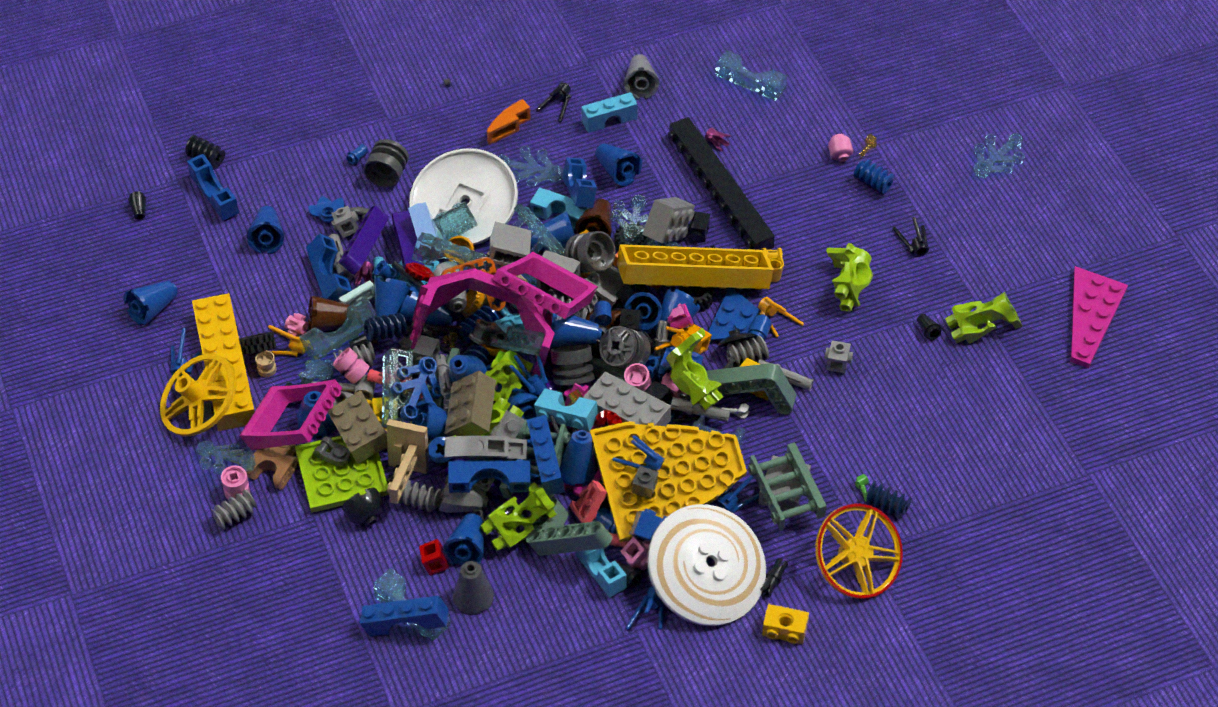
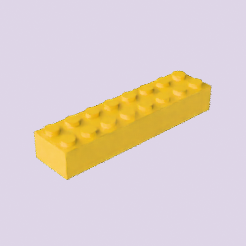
[616,244,773,290]
[192,293,255,431]

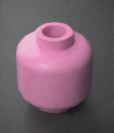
[828,134,853,162]

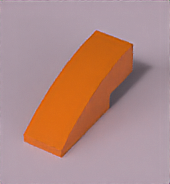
[487,99,531,145]

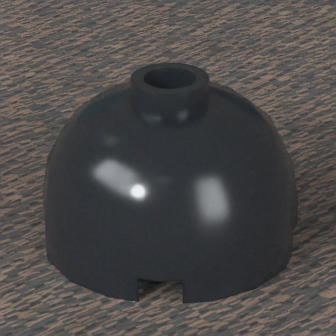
[342,487,383,526]

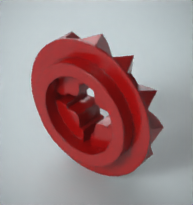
[405,262,434,282]
[594,410,623,428]

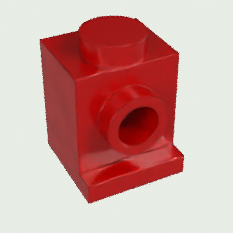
[419,539,449,576]

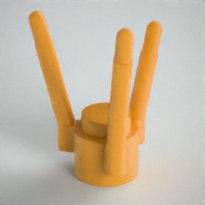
[758,297,804,337]
[268,325,308,357]
[654,326,689,351]

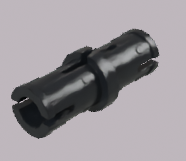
[760,558,788,597]

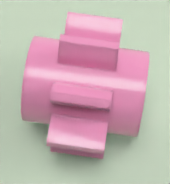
[285,313,309,337]

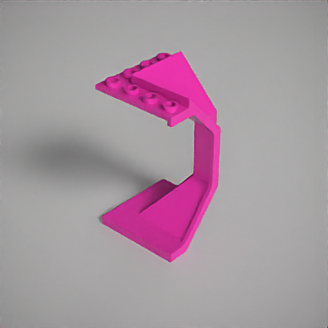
[410,268,555,390]

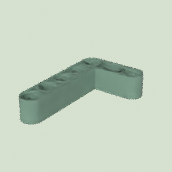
[706,363,796,414]
[526,498,613,556]

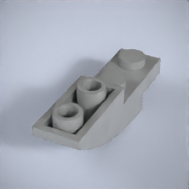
[475,410,525,492]
[444,436,527,461]

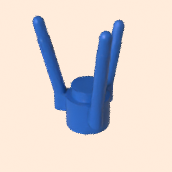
[170,328,201,376]
[509,355,549,395]
[612,435,665,472]
[717,475,759,514]
[626,587,665,630]

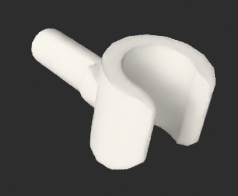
[721,403,750,419]

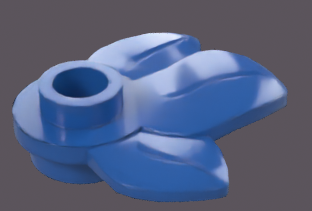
[308,196,344,223]

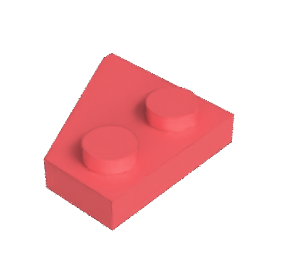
[569,481,607,523]

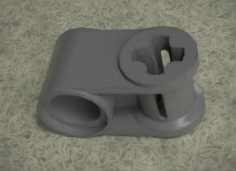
[468,319,507,347]

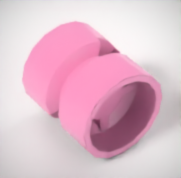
[333,347,370,384]
[624,363,652,391]
[221,466,250,499]

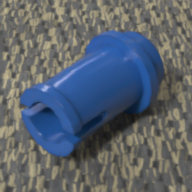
[346,144,369,165]

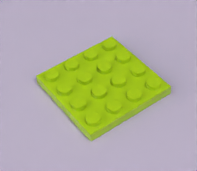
[295,436,390,513]

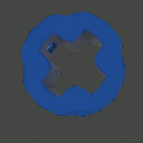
[374,260,399,279]

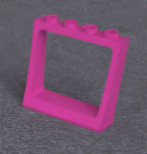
[492,252,598,319]
[239,380,342,450]

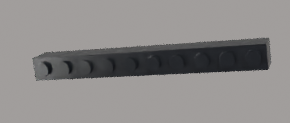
[668,117,775,250]

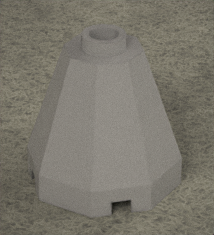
[438,475,488,513]

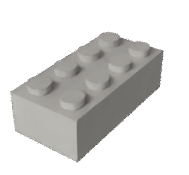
[583,371,671,426]

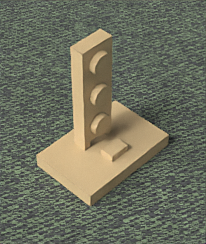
[386,419,429,504]

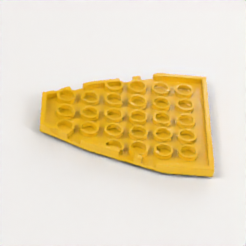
[590,421,747,542]

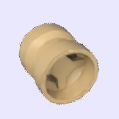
[255,350,277,377]

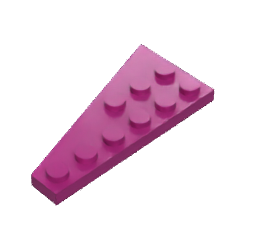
[1071,266,1128,368]

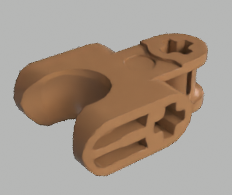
[246,444,298,490]

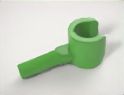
[855,474,869,502]

